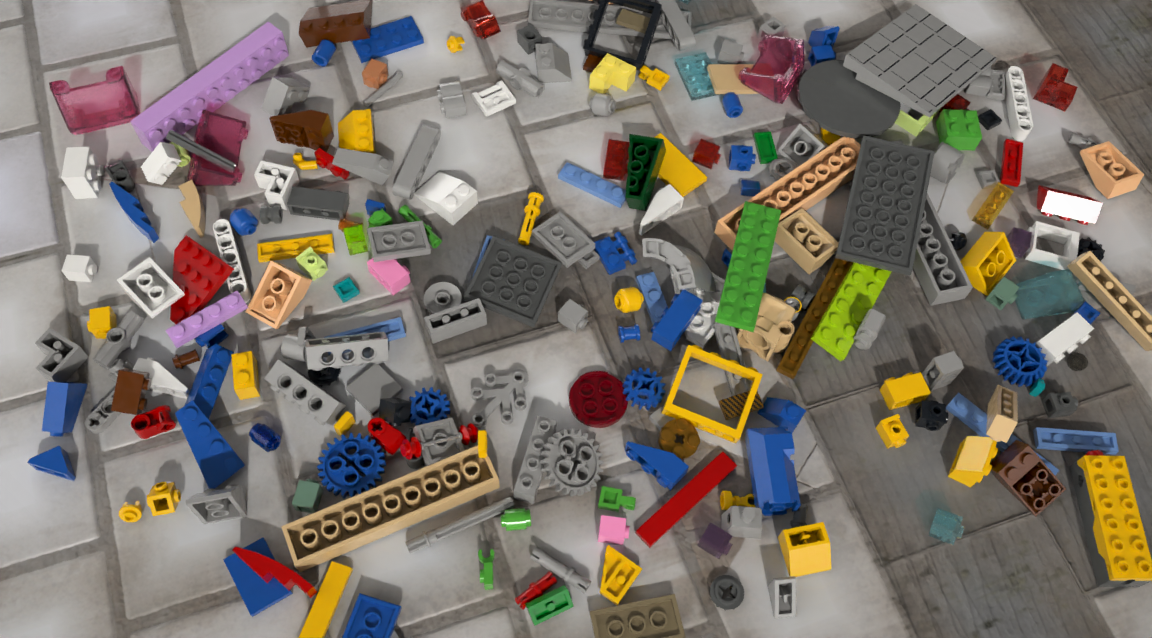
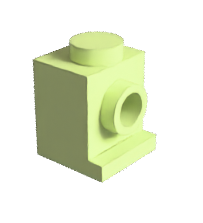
[296,247,328,281]

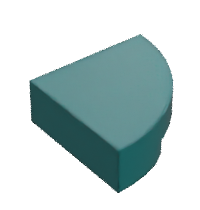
[1029,378,1045,397]

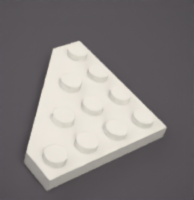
[670,266,725,349]

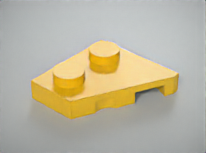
[600,545,642,605]

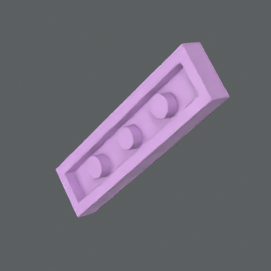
[165,291,248,348]

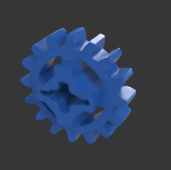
[622,367,666,410]
[409,387,451,426]

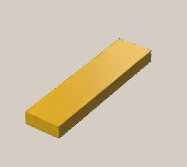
[257,234,335,263]
[299,561,353,638]

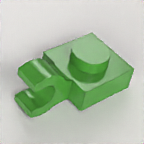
[598,486,636,512]
[478,549,495,590]

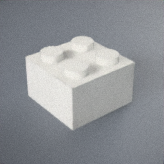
[61,147,104,199]

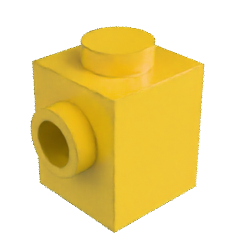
[87,306,117,339]

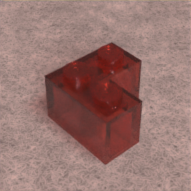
[1033,63,1078,111]

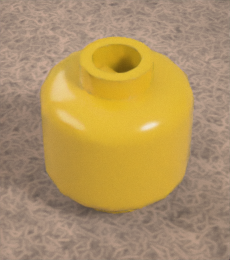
[614,287,644,313]

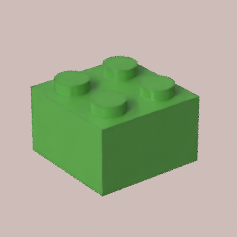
[936,109,982,151]

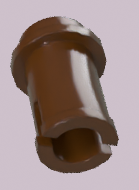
[172,349,200,369]

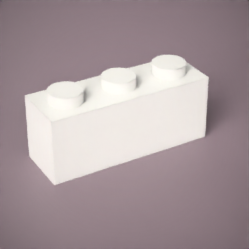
[1036,312,1094,366]

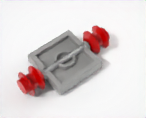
[400,417,479,466]

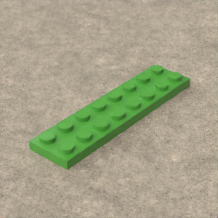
[715,201,781,332]

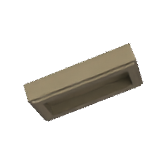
[616,9,650,34]

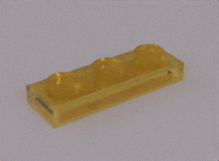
[972,182,1014,230]

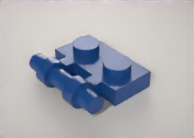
[594,232,637,275]

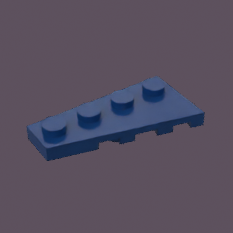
[175,400,245,489]

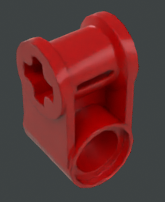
[131,405,176,439]
[368,417,407,455]

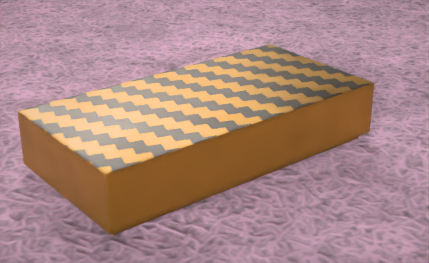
[719,391,764,420]

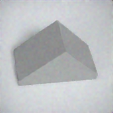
[768,576,796,619]

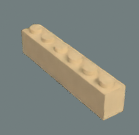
[1067,251,1152,351]

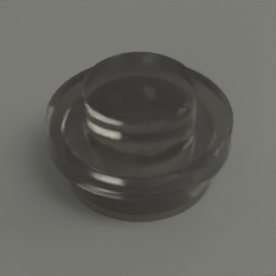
[1067,352,1088,371]

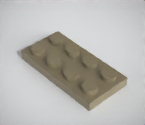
[589,594,686,638]

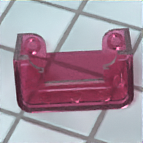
[739,35,804,104]
[49,66,141,135]
[187,110,248,186]

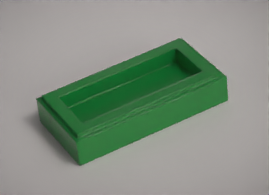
[753,131,778,164]

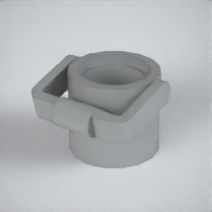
[281,326,316,362]

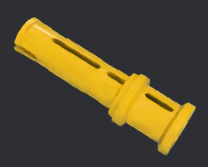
[518,192,544,246]

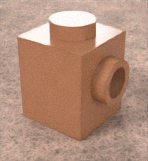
[362,59,389,89]

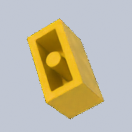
[231,351,260,400]
[880,372,931,410]

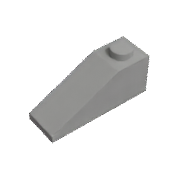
[332,148,394,185]

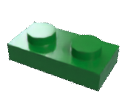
[525,585,574,626]

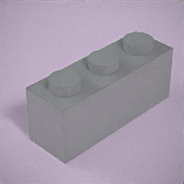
[424,298,487,344]

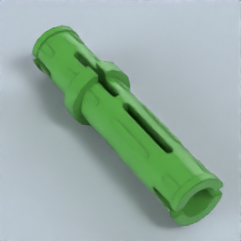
[398,205,442,248]

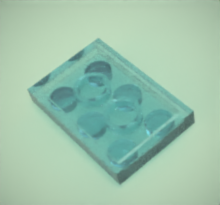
[674,52,720,101]

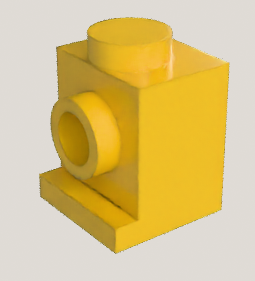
[876,414,909,449]

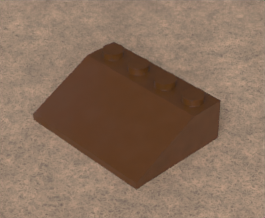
[299,0,373,48]

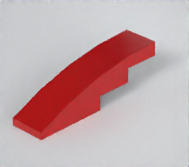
[232,547,317,598]

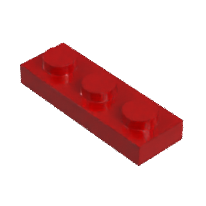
[1000,139,1023,187]

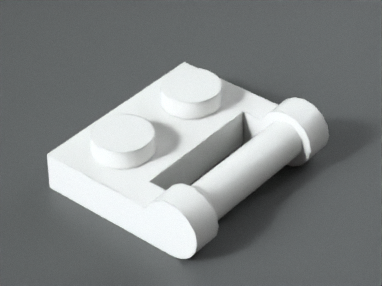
[471,80,516,117]

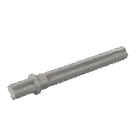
[405,497,514,553]

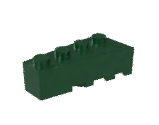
[626,134,666,211]

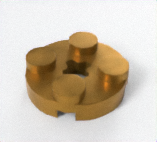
[658,418,700,460]

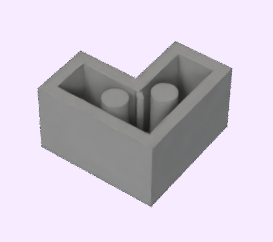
[261,77,310,116]
[35,328,88,382]

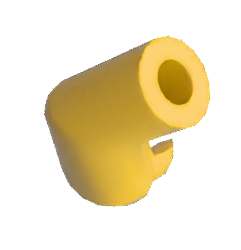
[293,153,318,170]

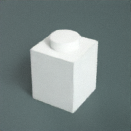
[62,255,97,282]

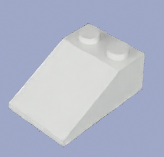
[414,172,478,225]
[117,257,185,319]

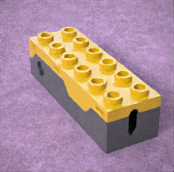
[1070,450,1152,587]

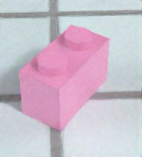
[367,258,410,296]

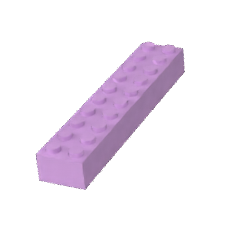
[130,21,289,152]

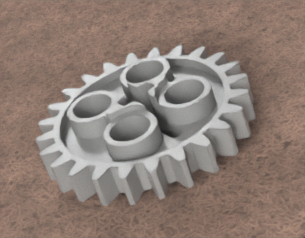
[539,428,604,497]

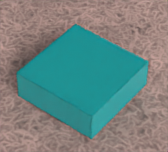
[333,277,360,303]

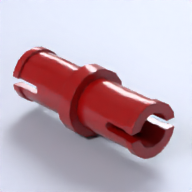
[515,572,557,610]

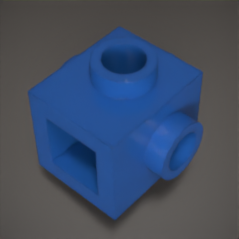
[729,145,756,171]

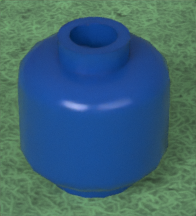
[229,208,258,236]

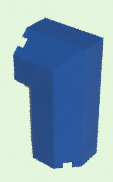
[744,427,801,516]

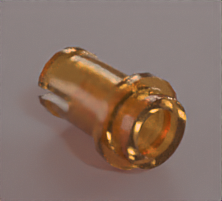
[338,218,363,235]

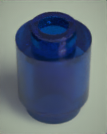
[249,423,281,452]

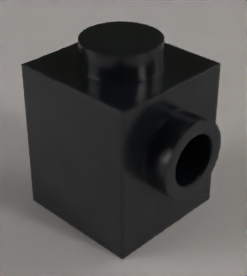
[379,398,411,426]

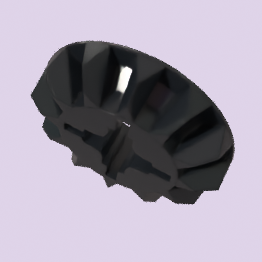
[1077,237,1105,261]
[308,367,340,387]

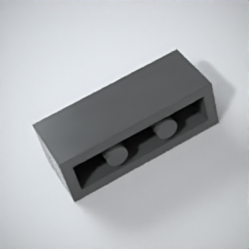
[287,186,349,221]

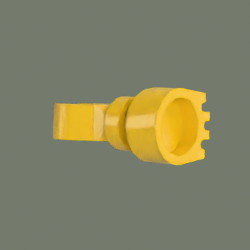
[720,491,755,510]

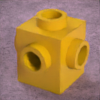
[147,482,181,516]

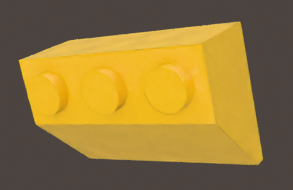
[338,109,376,154]
[960,232,1016,295]

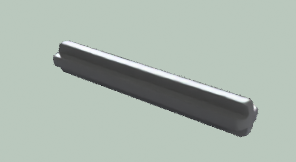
[166,130,237,173]

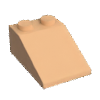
[1080,141,1144,199]
[246,261,312,329]

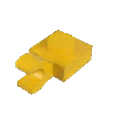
[638,65,670,91]

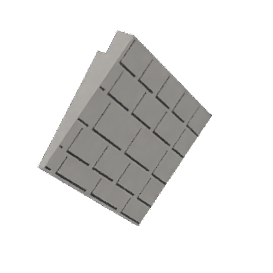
[843,4,997,117]

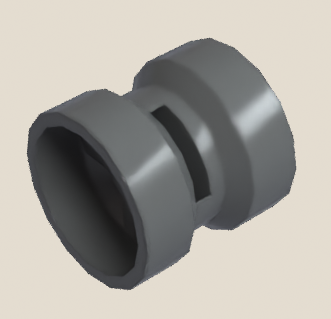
[260,205,283,224]
[790,284,816,310]

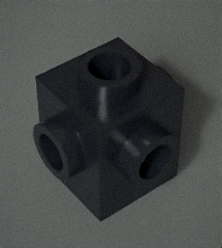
[915,400,948,431]

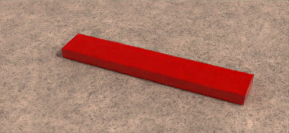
[635,451,737,548]

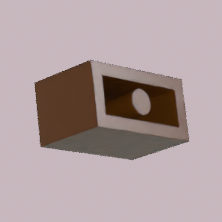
[111,368,151,415]

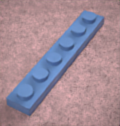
[946,392,1059,475]

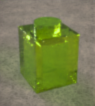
[343,224,368,255]

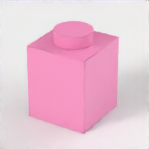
[598,515,630,545]

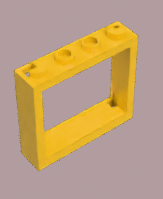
[662,345,763,444]

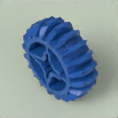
[992,336,1048,387]

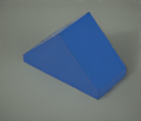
[27,446,76,481]

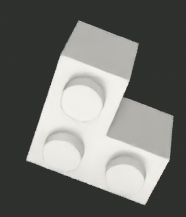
[254,161,300,210]

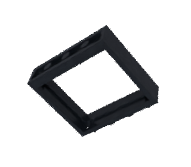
[583,0,662,71]

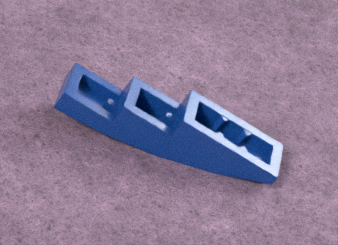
[109,182,159,243]

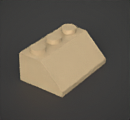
[775,208,838,274]

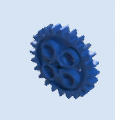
[317,432,386,499]

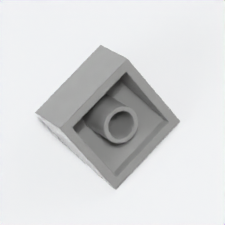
[535,43,572,83]
[777,123,829,168]

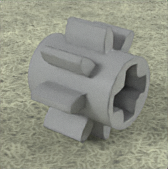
[108,359,134,383]

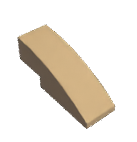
[178,180,206,238]

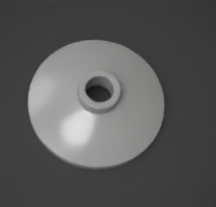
[423,282,462,314]

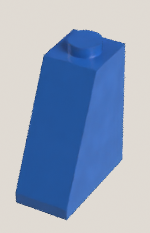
[42,381,87,437]

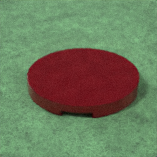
[569,371,628,428]

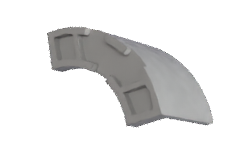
[642,238,716,293]

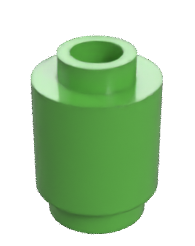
[501,508,531,531]

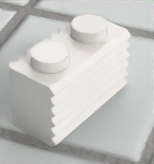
[141,142,182,185]

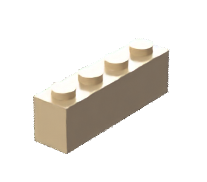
[986,385,1018,443]

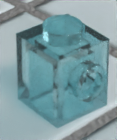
[929,508,965,545]

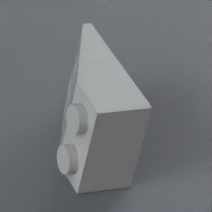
[186,485,247,524]

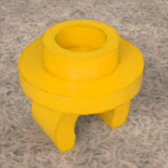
[447,36,465,53]
[119,500,142,522]

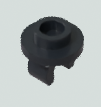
[949,232,967,250]

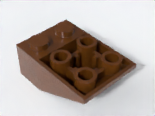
[269,110,334,152]
[990,440,1066,516]

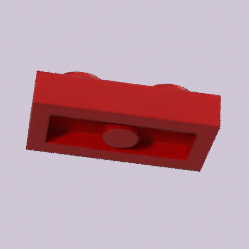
[314,148,350,180]

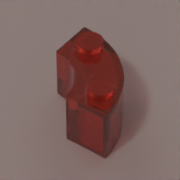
[460,0,501,39]

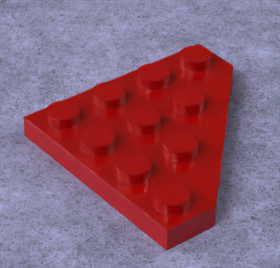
[170,235,234,324]

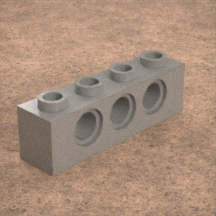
[304,332,389,371]
[264,359,347,425]
[514,416,557,504]

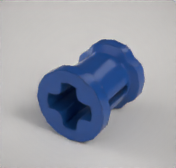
[618,323,640,343]

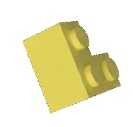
[589,53,636,94]

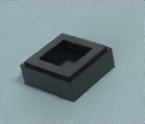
[978,109,1002,131]

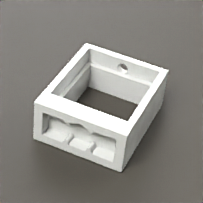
[1024,221,1080,272]

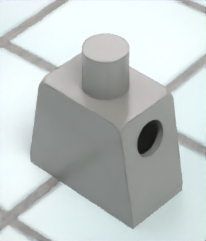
[721,506,762,539]

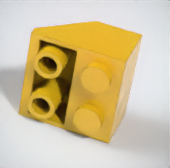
[948,436,998,487]
[778,522,831,577]

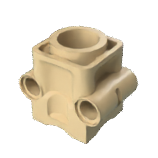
[736,293,796,362]

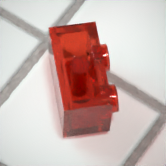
[603,139,630,181]

